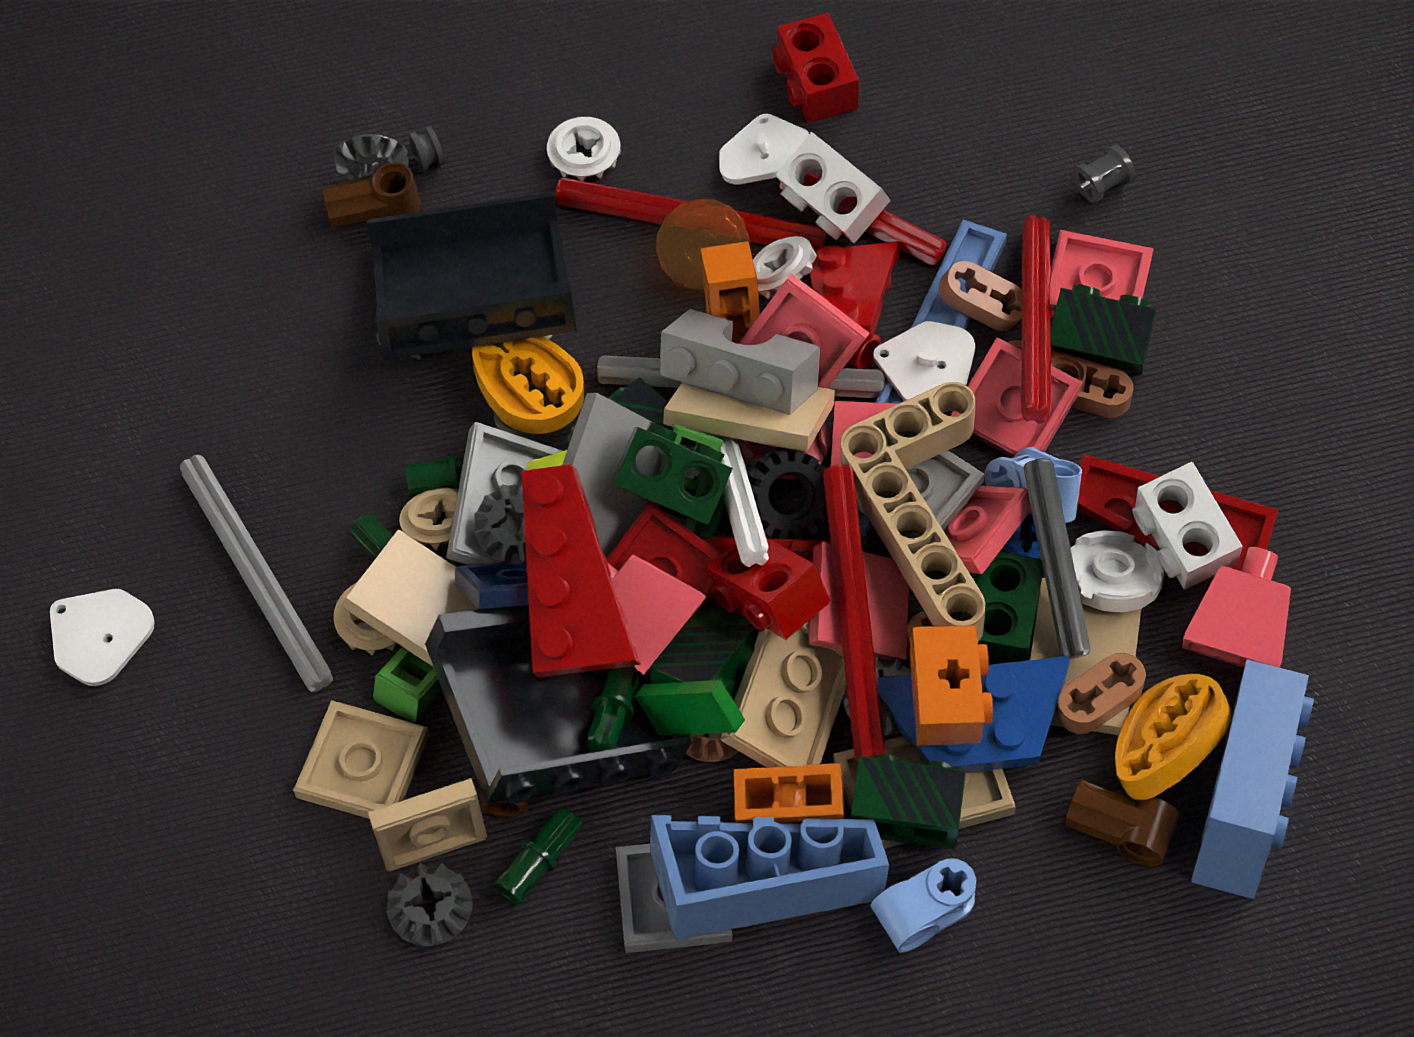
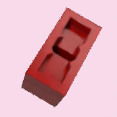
[771,13,859,123]
[707,537,831,640]

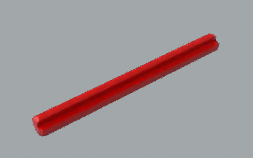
[555,178,827,250]
[1021,215,1051,424]
[823,464,886,765]

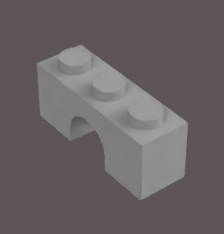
[660,309,820,415]

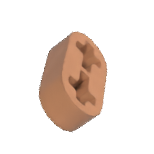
[938,261,1022,331]
[1056,653,1146,734]

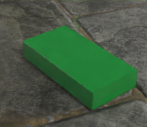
[634,680,745,735]

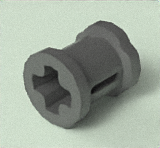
[1073,144,1135,203]

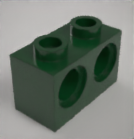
[610,422,733,525]
[960,552,1043,665]

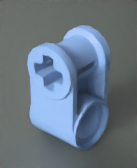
[985,447,1082,523]
[870,859,976,953]

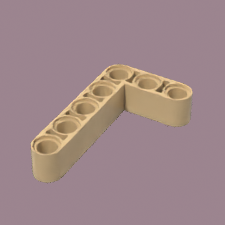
[840,382,986,641]

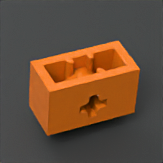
[700,241,760,344]
[909,625,993,746]
[734,763,846,824]

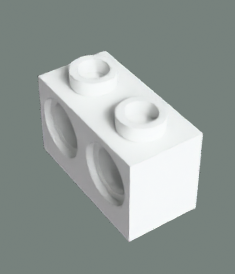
[775,132,891,243]
[1132,462,1243,590]

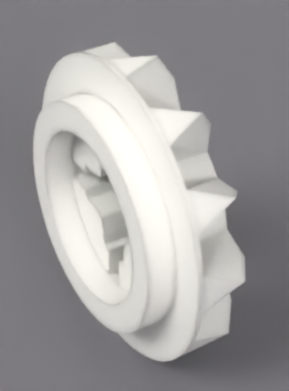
[547,117,621,181]
[753,236,817,299]

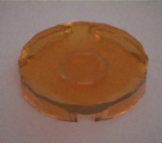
[656,199,751,293]

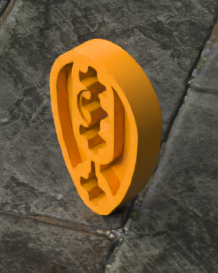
[472,336,584,434]
[1115,674,1232,800]

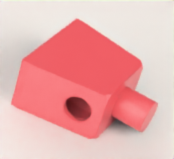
[1182,547,1291,668]
[608,555,706,676]

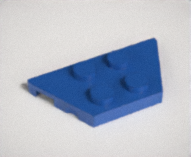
[877,656,1070,773]

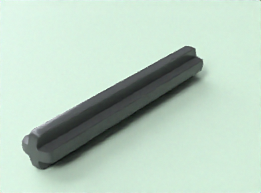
[1023,458,1091,659]

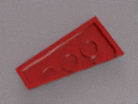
[1077,454,1278,585]
[522,464,641,678]

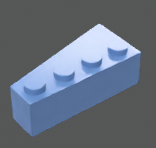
[1191,659,1314,899]
[650,815,889,940]

